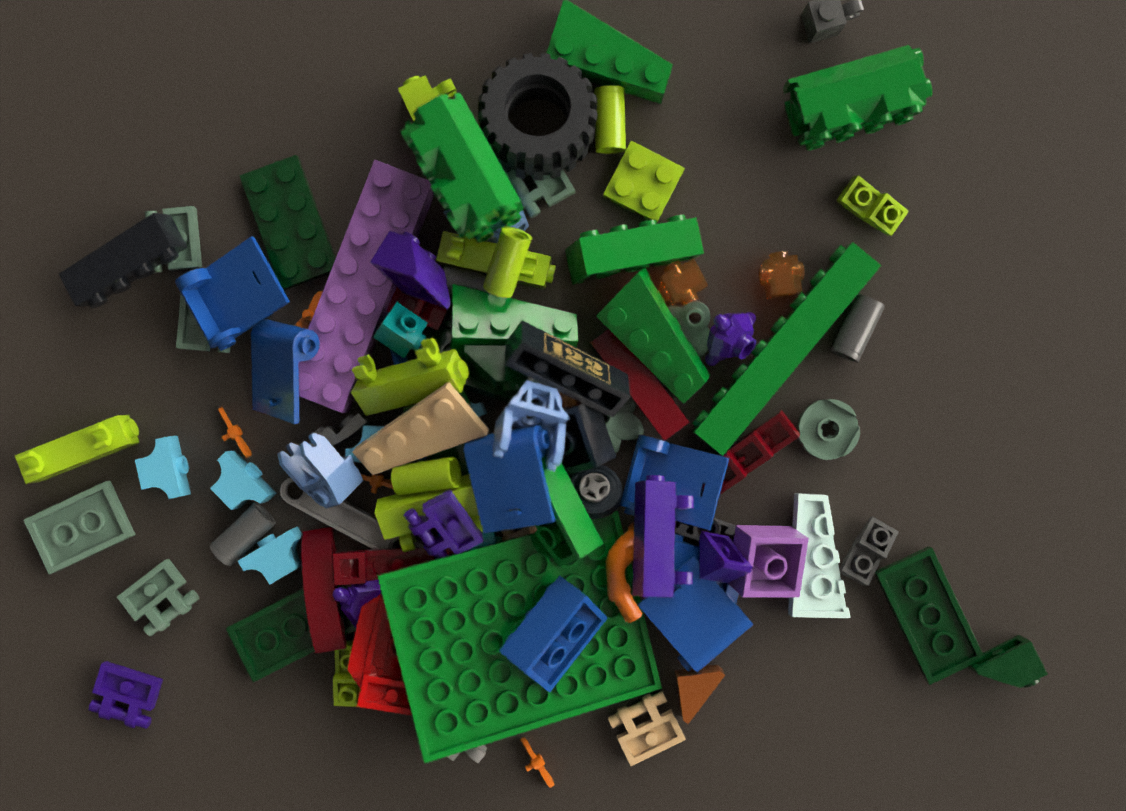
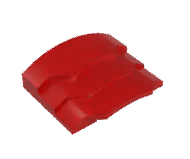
[347,593,412,716]

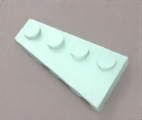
[788,493,851,618]

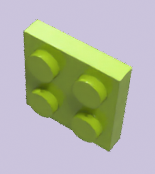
[603,141,685,222]

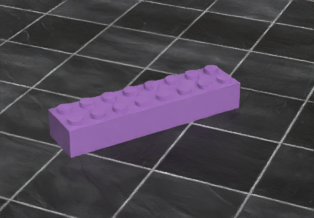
[299,160,435,413]

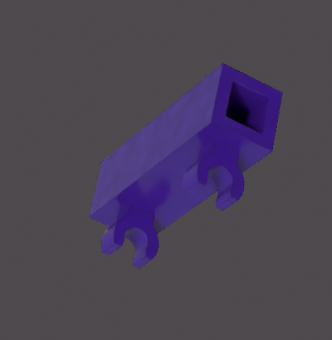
[633,475,694,597]

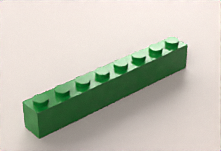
[691,242,882,456]

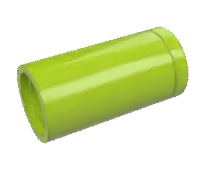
[594,85,626,154]
[483,227,532,298]
[391,457,462,496]

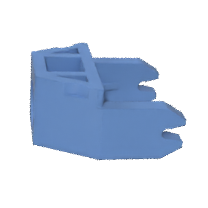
[492,381,568,471]
[278,433,363,509]

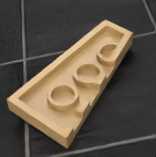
[352,382,489,475]

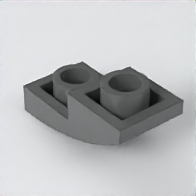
[310,413,372,447]
[839,516,899,586]

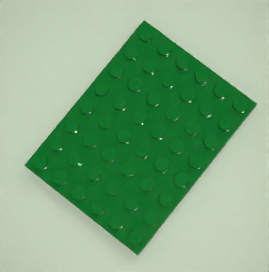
[377,510,662,764]

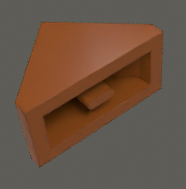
[675,664,725,724]

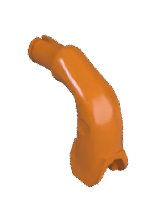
[605,522,643,623]

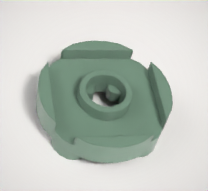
[797,399,860,460]

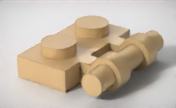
[608,691,686,766]

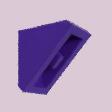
[700,531,753,583]

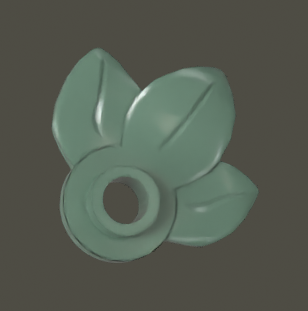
[668,301,711,357]
[605,396,644,453]

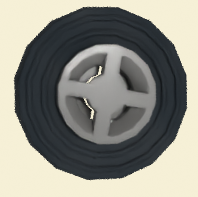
[570,465,623,519]

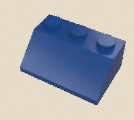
[499,576,608,693]

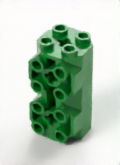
[783,45,932,151]
[401,93,524,243]

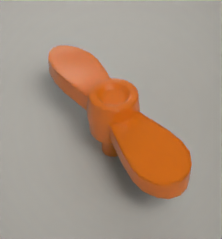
[294,291,323,329]
[218,407,252,458]
[360,473,393,493]
[520,737,554,788]

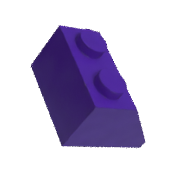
[370,231,451,309]

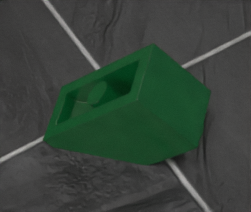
[464,345,528,396]
[968,635,1048,688]

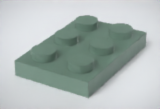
[24,481,136,575]

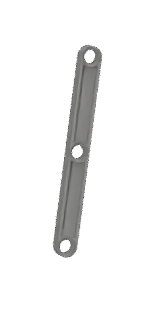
[280,478,424,549]

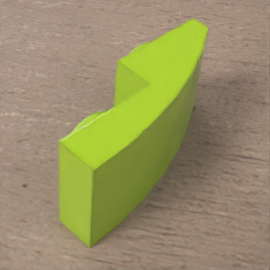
[836,175,909,236]
[333,640,359,707]

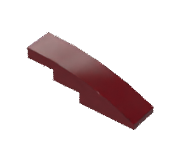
[590,329,689,441]
[701,410,800,496]

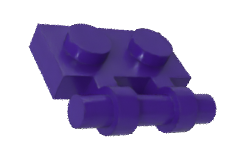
[404,489,483,559]
[88,661,163,729]

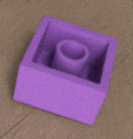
[728,525,809,597]

